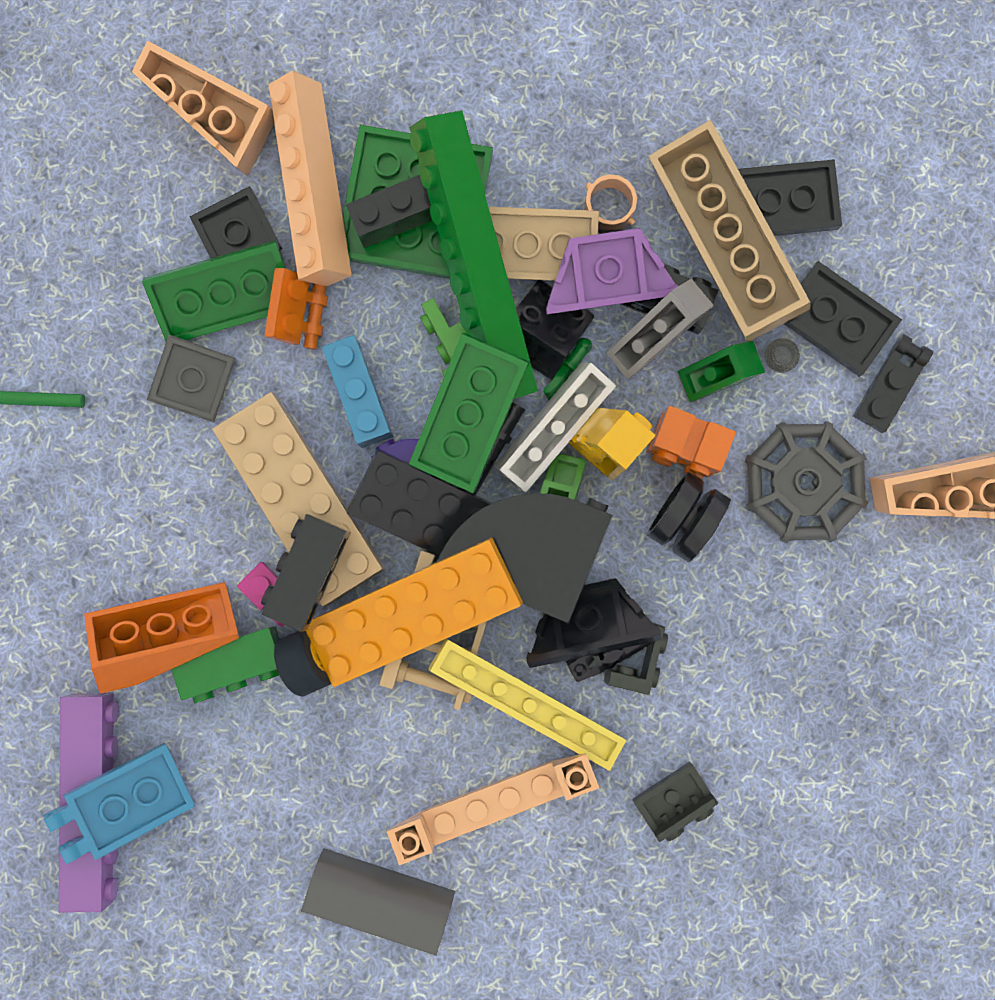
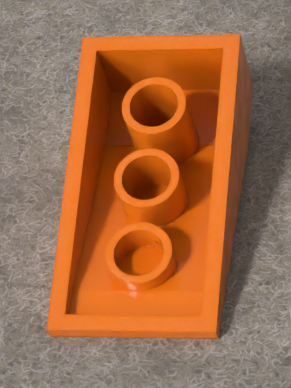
[84,582,239,694]

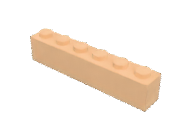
[268,70,352,286]

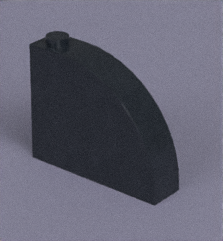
[437,493,613,623]

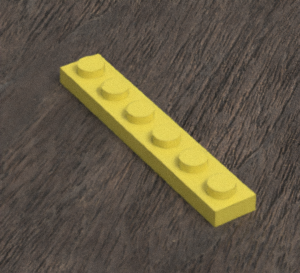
[428,638,627,771]

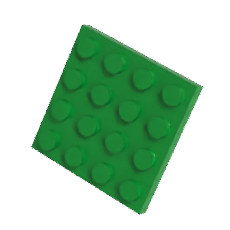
[343,125,493,279]

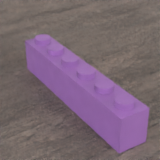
[59,693,119,913]

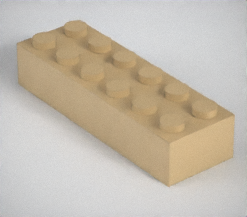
[649,120,810,342]
[212,392,386,607]

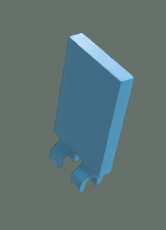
[43,743,195,864]

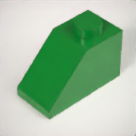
[678,341,765,402]

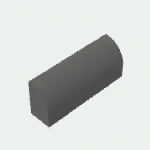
[301,848,455,955]

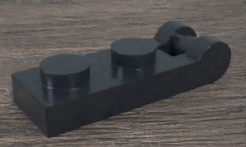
[853,334,933,433]

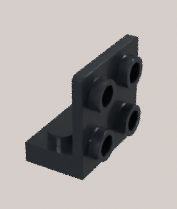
[516,280,594,380]

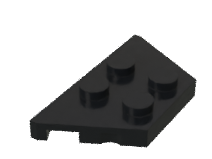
[526,578,662,668]

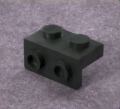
[632,761,718,842]

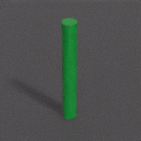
[0,391,85,408]

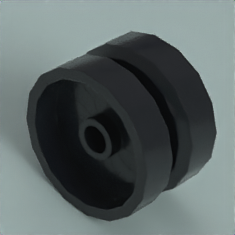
[647,472,731,562]

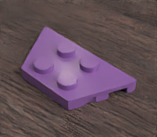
[546,228,678,314]

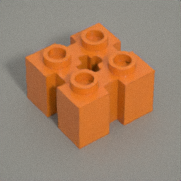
[646,405,736,480]

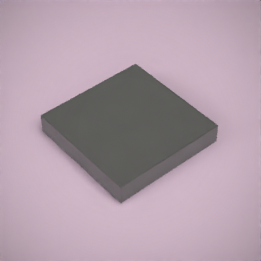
[147,335,236,422]

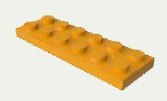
[306,537,523,687]

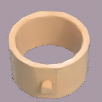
[584,174,637,230]

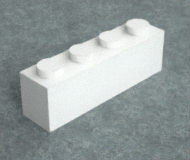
[493,362,616,492]

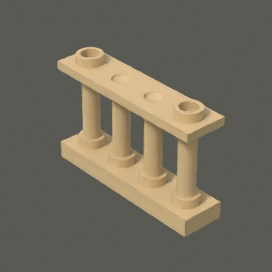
[379,551,487,710]

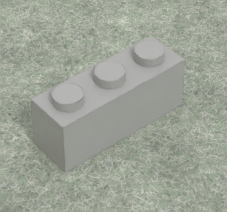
[606,279,714,379]

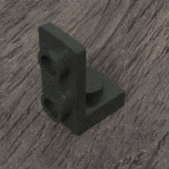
[603,623,668,695]

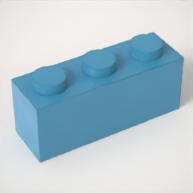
[322,335,394,448]

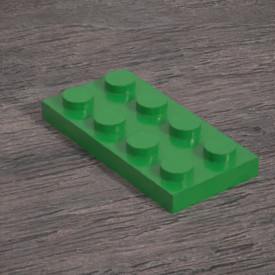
[142,240,286,341]
[409,333,530,493]

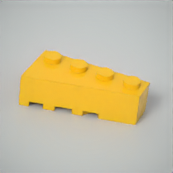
[568,408,656,481]

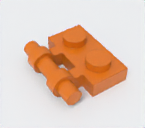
[264,268,328,350]

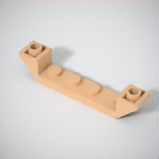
[387,753,599,865]

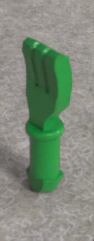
[543,338,592,400]

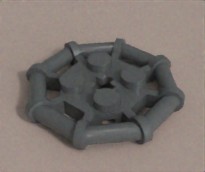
[745,421,868,543]

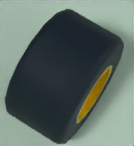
[274,631,331,697]

